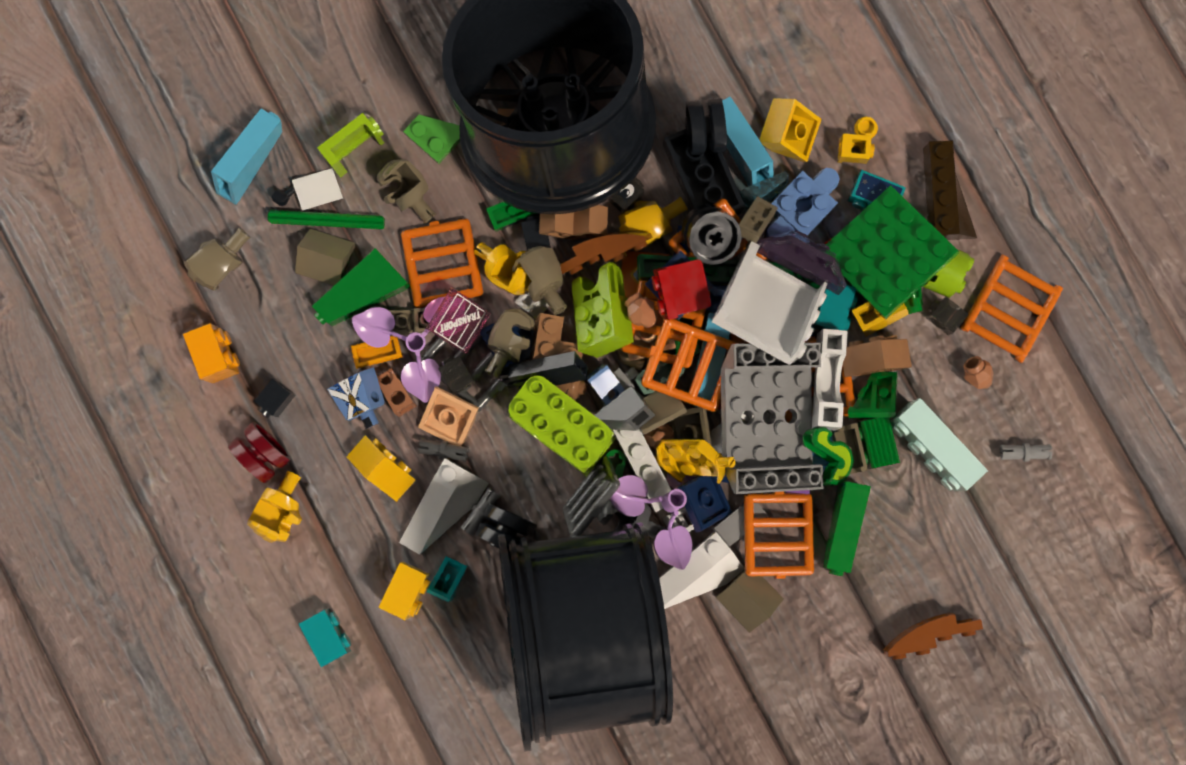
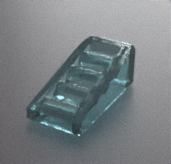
[740,171,789,209]

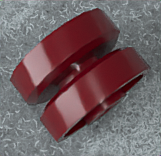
[228,422,291,483]

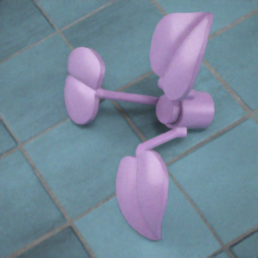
[352,296,465,403]
[610,473,697,570]

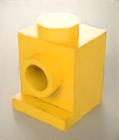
[837,133,875,164]

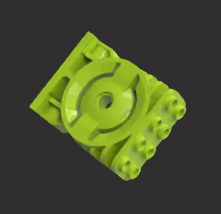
[509,376,616,477]

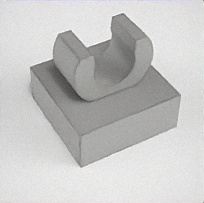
[613,367,639,390]

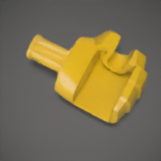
[618,197,688,250]
[475,242,532,295]
[247,471,302,543]

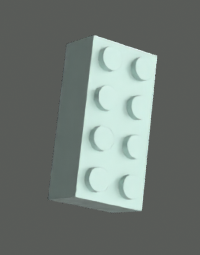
[890,398,988,492]

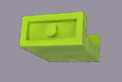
[317,113,384,178]

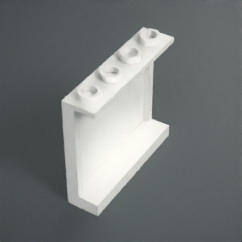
[712,241,828,365]

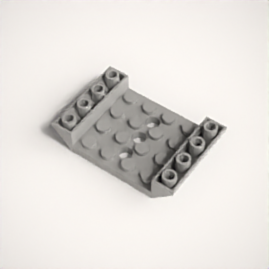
[721,343,823,494]

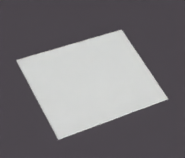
[292,168,343,211]

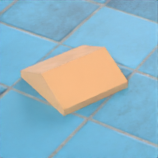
[418,386,479,446]

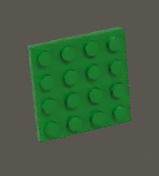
[819,185,959,320]

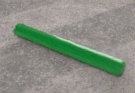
[267,210,385,229]

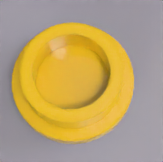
[854,116,878,139]

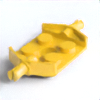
[654,439,736,484]

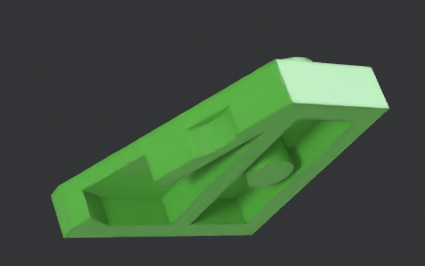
[403,115,460,164]

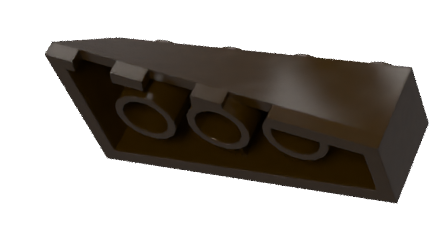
[923,140,977,240]

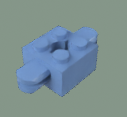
[765,168,840,245]

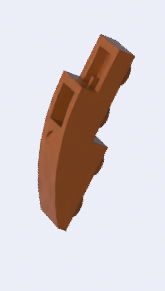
[560,231,653,275]
[883,612,983,660]

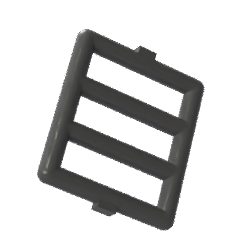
[421,310,524,412]
[562,456,620,537]

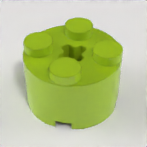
[922,249,974,298]

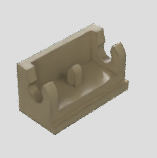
[739,196,778,249]
[831,423,868,474]

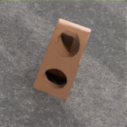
[377,368,417,417]

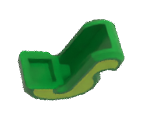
[803,427,854,485]

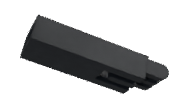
[499,351,588,390]

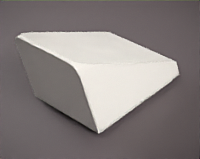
[515,293,549,319]

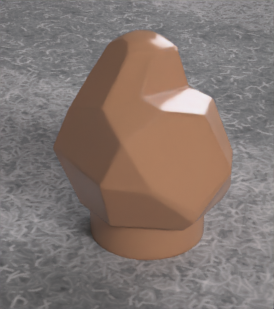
[624,293,657,328]
[963,356,994,389]
[644,423,674,450]

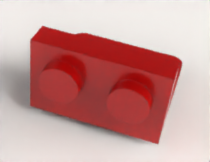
[652,260,711,320]

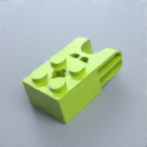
[572,262,634,358]

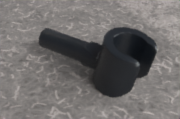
[272,186,296,206]

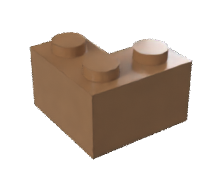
[539,205,608,241]
[529,313,583,360]
[843,335,912,377]

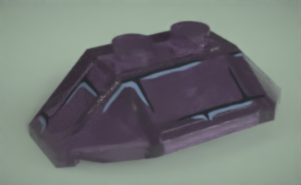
[757,231,846,295]

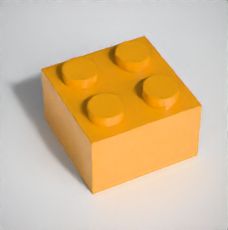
[183,323,240,384]

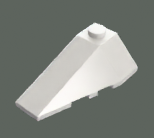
[399,459,489,555]
[659,532,745,609]

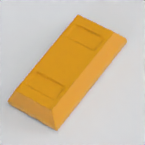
[351,336,403,369]

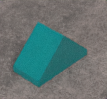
[427,556,468,602]

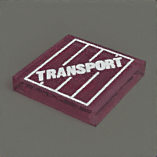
[426,288,491,354]

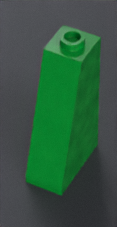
[312,248,410,327]
[823,481,871,576]

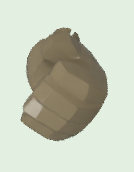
[377,159,436,224]
[184,228,251,291]
[512,246,567,315]
[485,308,535,379]

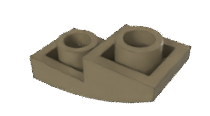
[390,308,435,335]

